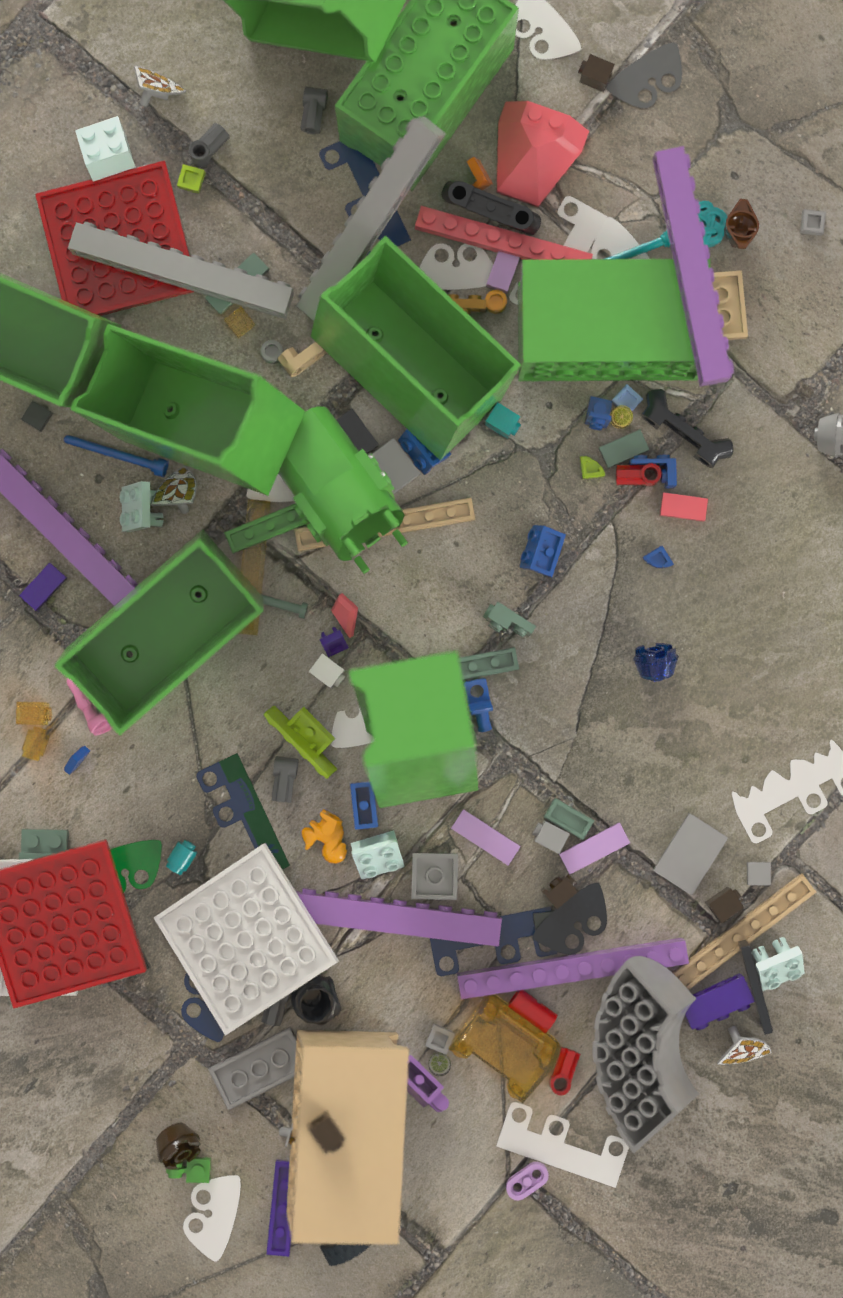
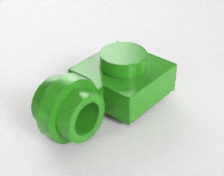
[166,1157,211,1183]

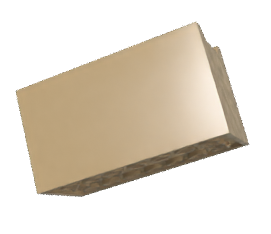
[286,1029,409,1244]

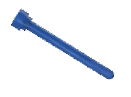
[64,435,169,478]

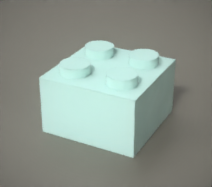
[75,116,135,181]

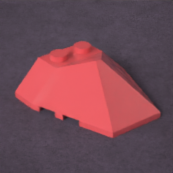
[497,101,589,207]

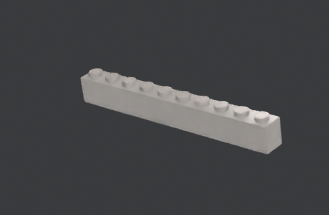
[296,116,446,320]
[68,222,294,319]

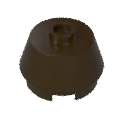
[156,1123,201,1170]

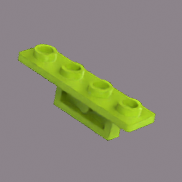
[263,705,337,779]

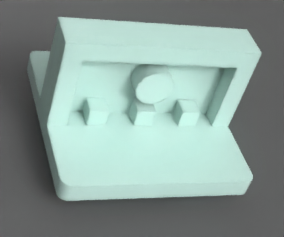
[351,830,405,879]

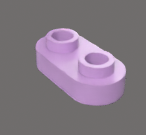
[506,1162,548,1200]

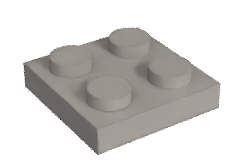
[411,852,458,900]

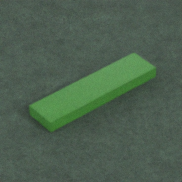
[224,503,305,554]

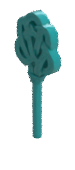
[605,200,727,259]

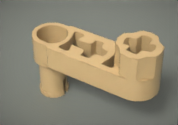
[277,342,327,377]

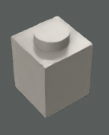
[532,820,569,854]

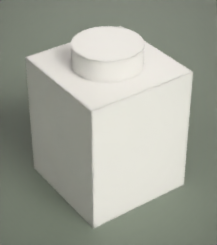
[309,653,345,689]

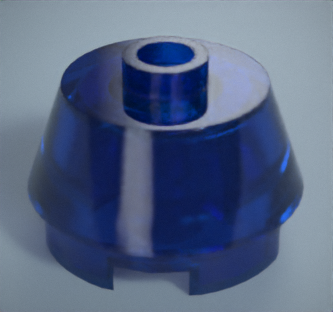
[633,643,679,681]

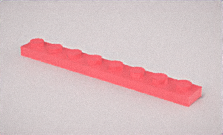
[415,206,593,260]

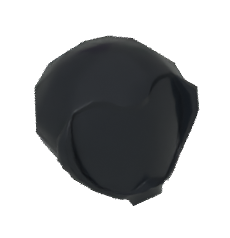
[291,975,341,1025]

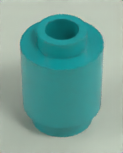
[166,840,198,875]

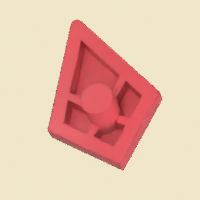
[331,593,358,638]

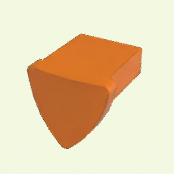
[466,157,493,190]

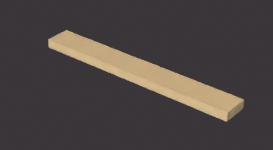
[294,498,475,552]
[672,874,816,990]

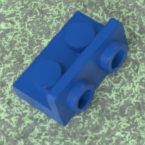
[398,429,451,475]
[520,525,566,577]

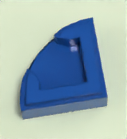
[642,546,674,568]
[64,746,91,775]

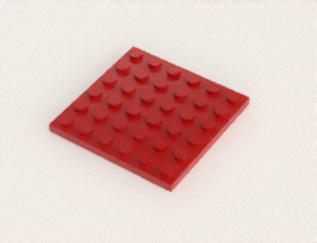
[35,160,194,316]
[0,839,147,1009]

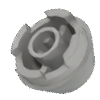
[814,412,843,458]

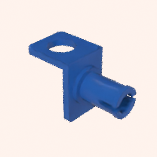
[464,678,493,732]

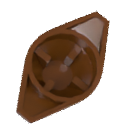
[726,199,759,249]

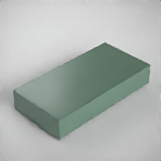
[598,430,649,469]
[544,798,594,840]

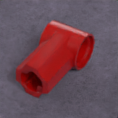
[616,463,661,487]
[549,1047,581,1096]

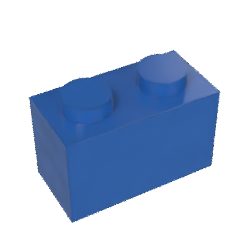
[350,781,379,830]

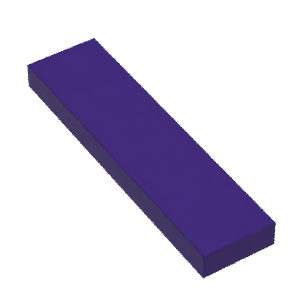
[266,1160,291,1257]

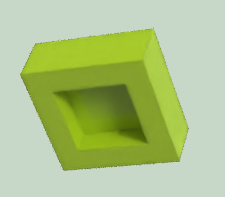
[177,164,205,194]

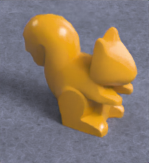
[302,809,347,864]

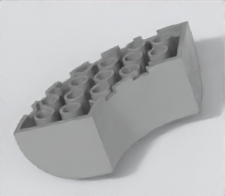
[593,956,699,1153]

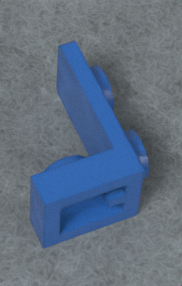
[585,396,613,430]
[628,455,677,489]

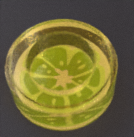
[610,405,633,429]

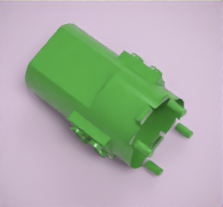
[278,407,408,574]

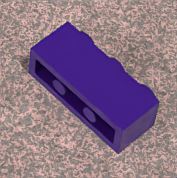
[684,973,755,1031]

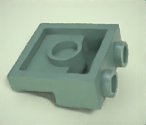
[483,602,536,637]
[19,829,69,859]

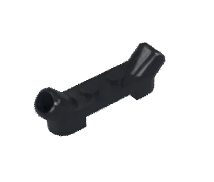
[441,180,541,236]
[641,389,733,468]

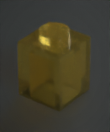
[16,702,52,725]

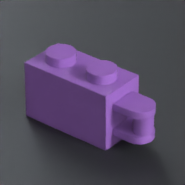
[407,1055,449,1112]

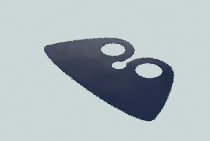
[181,973,224,1042]

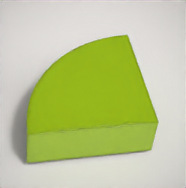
[579,456,605,480]

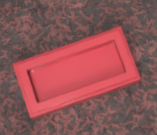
[659,492,708,522]

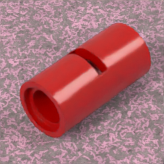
[507,990,558,1034]

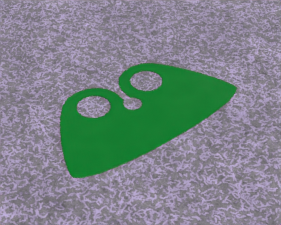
[110,840,162,893]

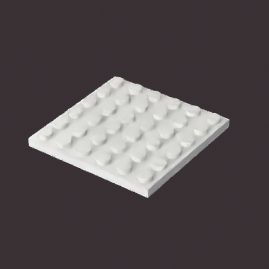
[154,843,339,1035]

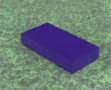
[19,562,67,611]

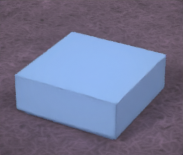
[611,384,643,412]

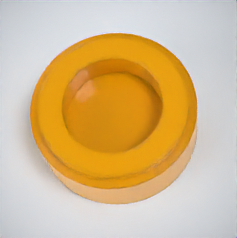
[485,290,507,314]

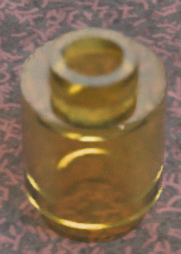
[21,726,50,761]

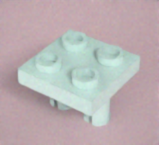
[120,481,163,532]
[752,937,805,991]

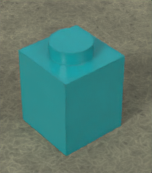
[485,402,522,439]

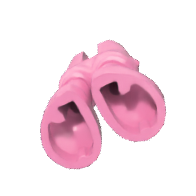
[67,678,113,736]

